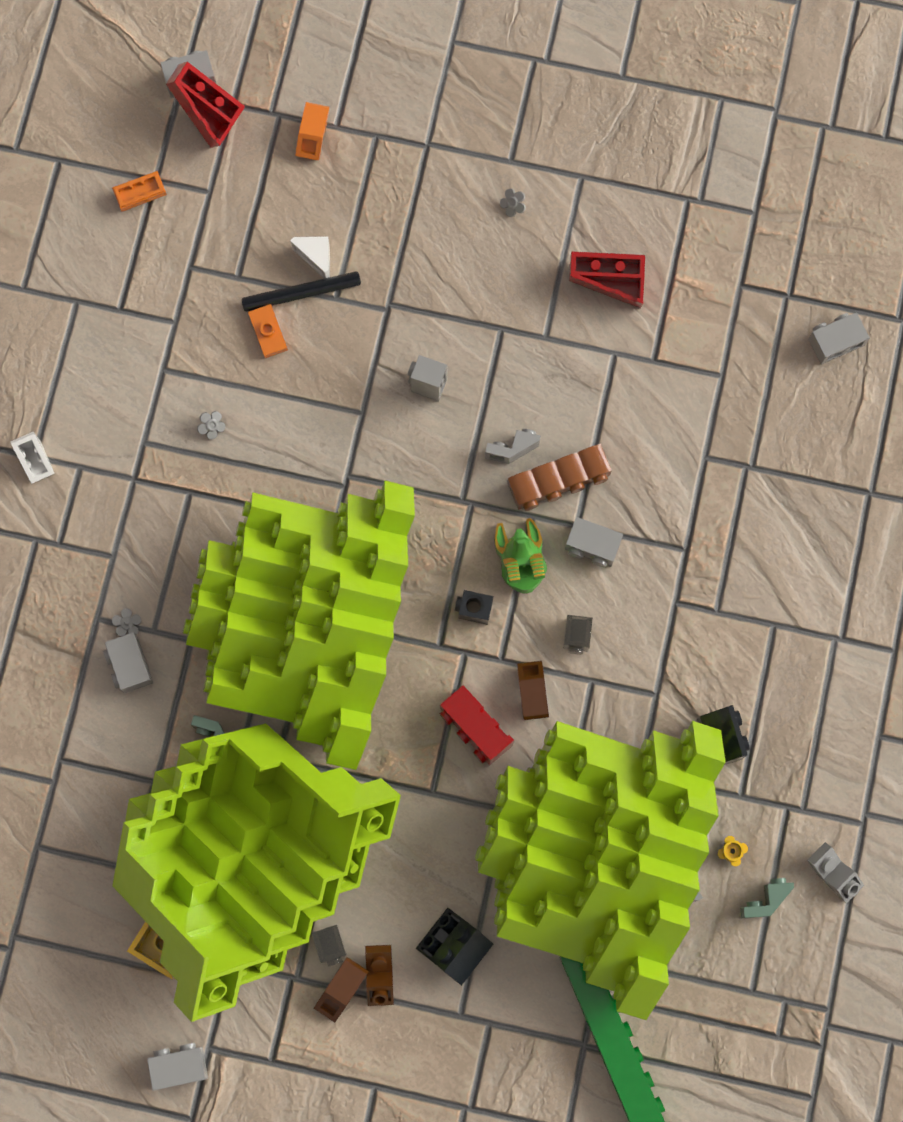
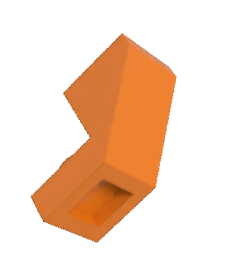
[295,102,330,161]

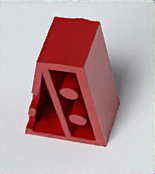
[166,61,245,148]
[569,252,645,309]
[439,685,514,766]

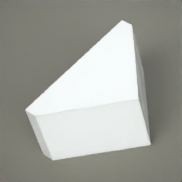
[290,237,330,279]
[10,432,54,484]

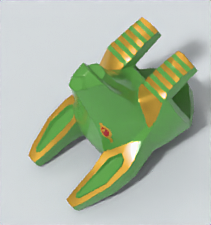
[494,518,547,594]

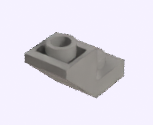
[485,429,541,464]
[807,842,864,904]

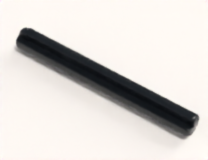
[241,271,361,312]

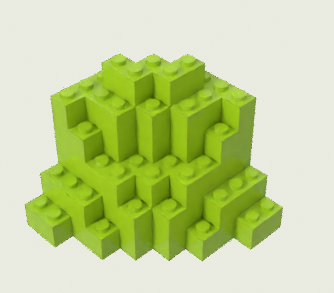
[182,480,415,770]
[475,721,726,1020]
[112,723,401,1022]

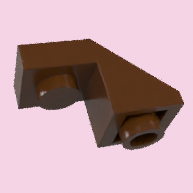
[517,661,549,720]
[365,945,394,1006]
[313,957,369,1023]

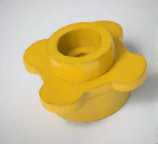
[717,836,748,867]

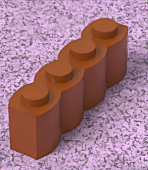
[507,444,612,511]

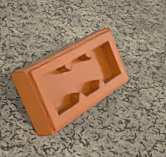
[112,171,167,212]
[248,304,288,358]

